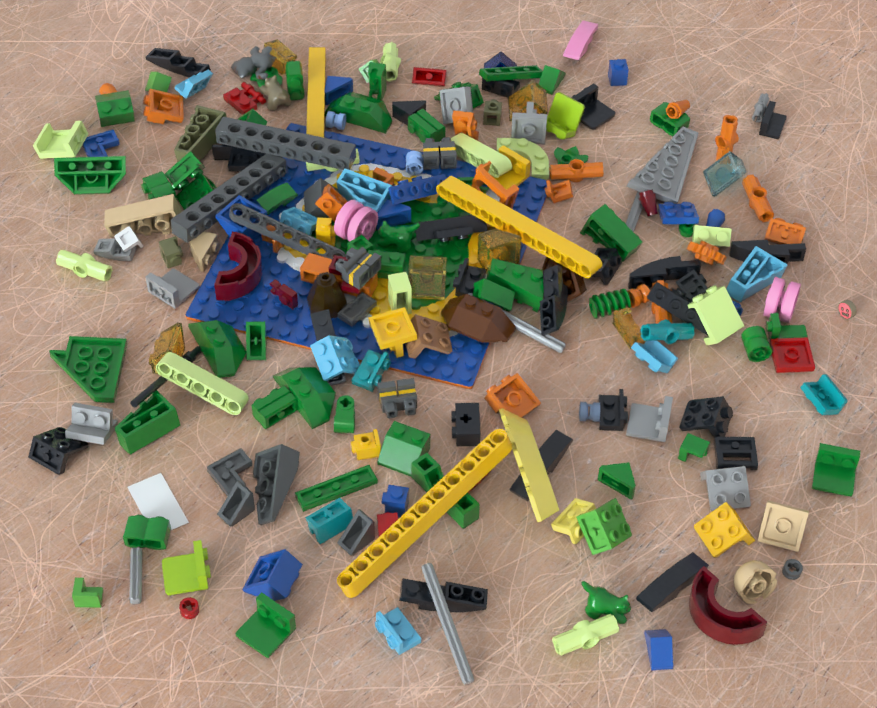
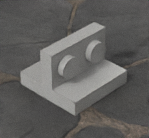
[439,87,473,124]
[511,102,547,144]
[65,403,118,445]

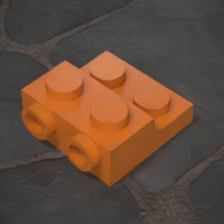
[143,89,184,124]
[484,373,541,418]

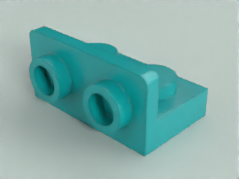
[351,349,391,392]

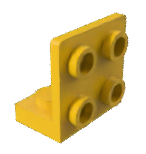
[491,145,531,190]
[694,502,756,558]

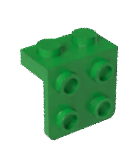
[165,151,205,190]

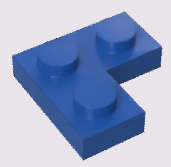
[82,130,120,157]

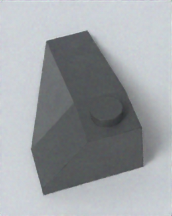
[253,444,300,525]

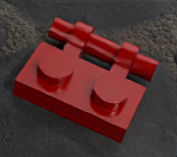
[223,82,266,115]

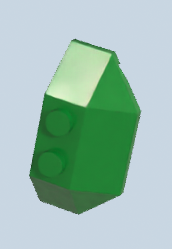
[325,92,392,134]
[54,156,126,194]
[188,320,246,378]
[273,367,336,429]

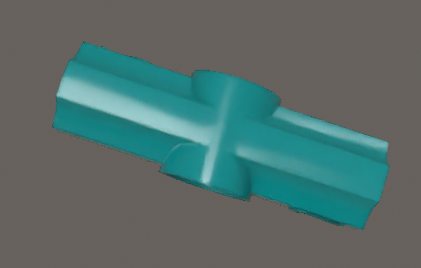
[640,319,695,344]

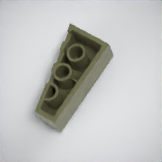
[174,105,227,162]

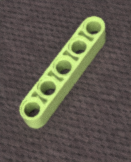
[451,133,512,178]
[156,352,249,415]

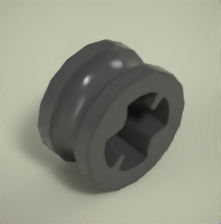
[782,559,803,580]

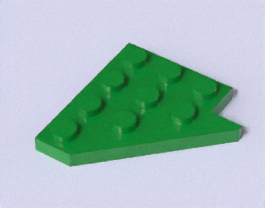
[49,336,127,403]

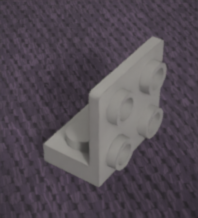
[145,268,200,309]
[626,396,673,442]
[700,466,751,511]

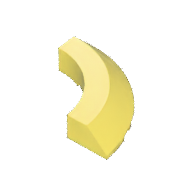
[499,408,559,522]

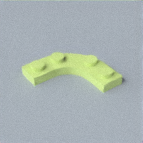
[497,138,549,180]

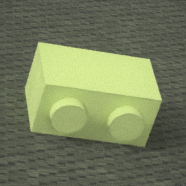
[692,225,732,247]
[388,272,412,314]

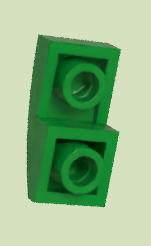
[257,182,298,215]

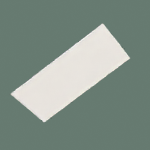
[127,473,189,530]

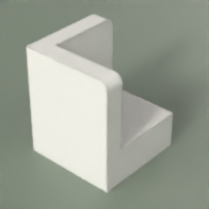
[114,226,143,252]

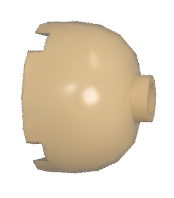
[733,560,777,604]

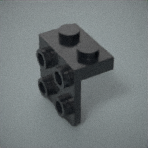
[571,83,615,130]
[679,396,733,437]

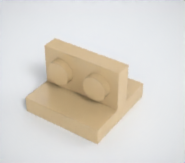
[757,500,809,552]

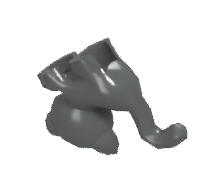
[231,46,277,80]

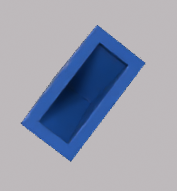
[325,76,353,106]
[376,199,411,230]
[644,629,673,671]

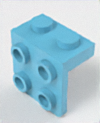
[310,335,360,381]

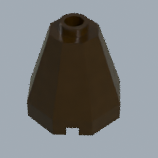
[307,272,347,318]

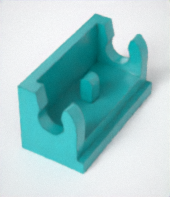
[305,498,353,544]

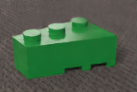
[580,204,642,262]
[486,258,544,312]
[115,390,181,455]

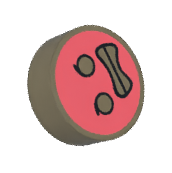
[838,300,857,319]

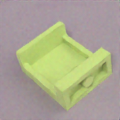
[33,121,89,159]
[688,285,744,345]

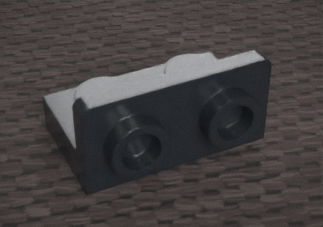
[482,78,520,99]
[591,248,622,285]
[453,258,487,296]
[676,270,711,300]
[598,389,628,431]

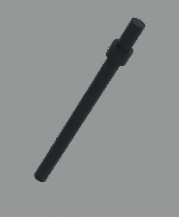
[130,346,202,407]

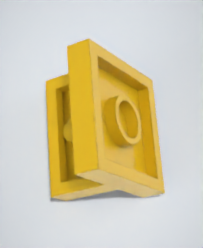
[368,307,417,358]

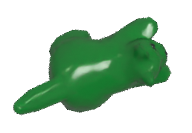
[376,220,420,252]
[581,581,631,624]

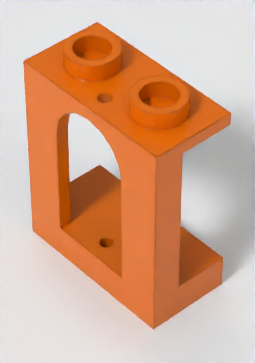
[472,161,519,209]

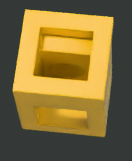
[316,217,336,246]
[350,429,381,460]

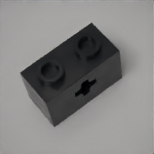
[451,403,481,446]

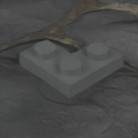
[207,448,252,497]

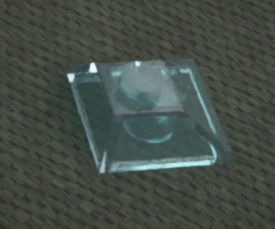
[703,151,747,197]

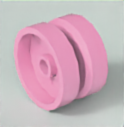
[334,200,378,242]
[763,277,801,323]

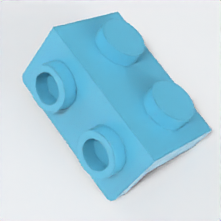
[631,340,678,373]

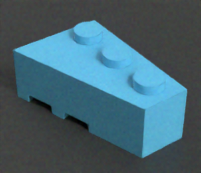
[336,168,392,212]
[726,246,787,302]

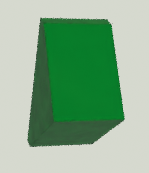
[537,65,566,95]
[246,321,267,360]
[598,462,636,500]

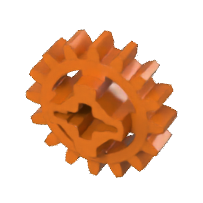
[687,241,727,265]

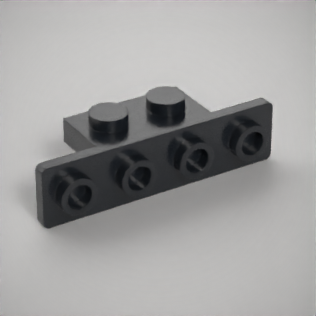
[212,145,266,172]
[415,215,487,242]
[647,282,708,336]

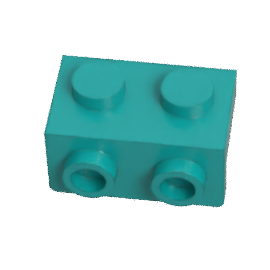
[800,374,848,415]

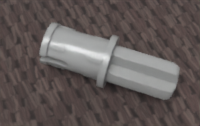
[752,93,769,123]

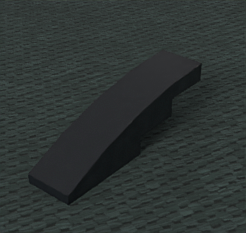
[145,48,211,77]
[510,430,573,502]
[636,552,709,612]

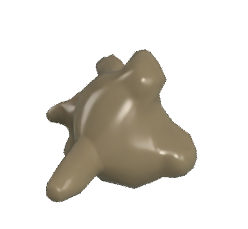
[260,75,292,111]

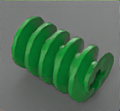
[589,289,631,319]

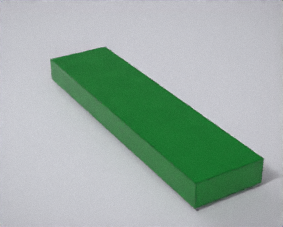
[479,65,543,81]
[295,465,378,512]

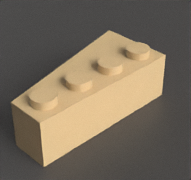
[104,194,182,237]

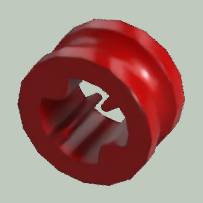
[179,597,199,619]

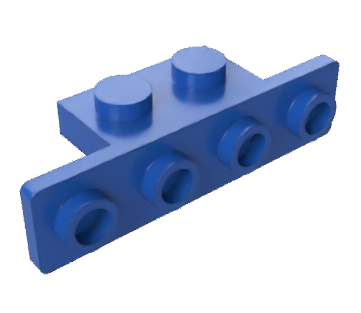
[388,174,446,205]

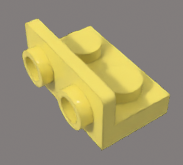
[551,498,596,544]

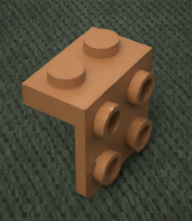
[406,314,452,359]

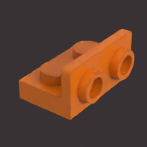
[452,111,479,141]
[315,184,348,222]
[764,218,806,244]

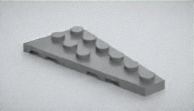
[626,126,698,204]

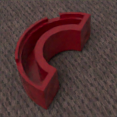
[214,231,262,301]
[689,566,767,645]

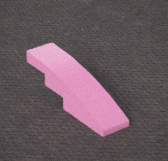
[563,20,598,60]

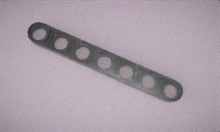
[229,203,346,259]

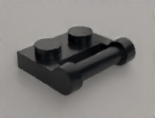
[714,437,758,470]

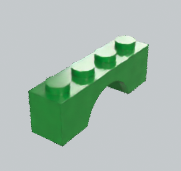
[411,453,480,529]

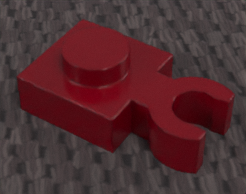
[269,279,298,309]

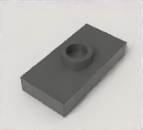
[338,292,377,327]

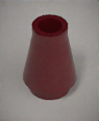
[639,189,658,217]

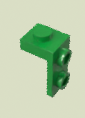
[766,313,808,339]

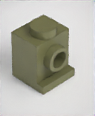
[483,99,502,126]
[159,236,183,268]

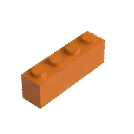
[300,253,378,297]

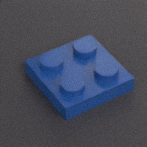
[658,202,699,224]

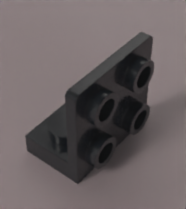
[28,427,89,475]

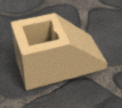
[189,231,220,272]

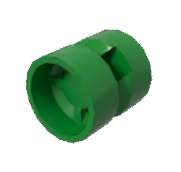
[741,326,772,362]

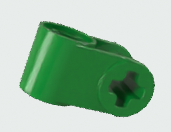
[334,395,355,433]

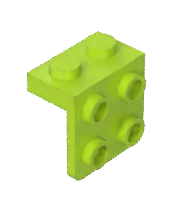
[546,92,585,140]
[162,540,211,595]

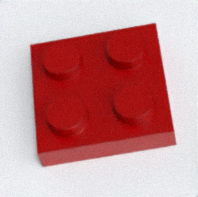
[769,337,815,373]

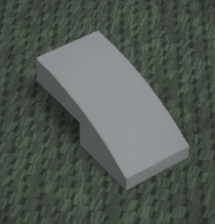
[94,238,137,261]

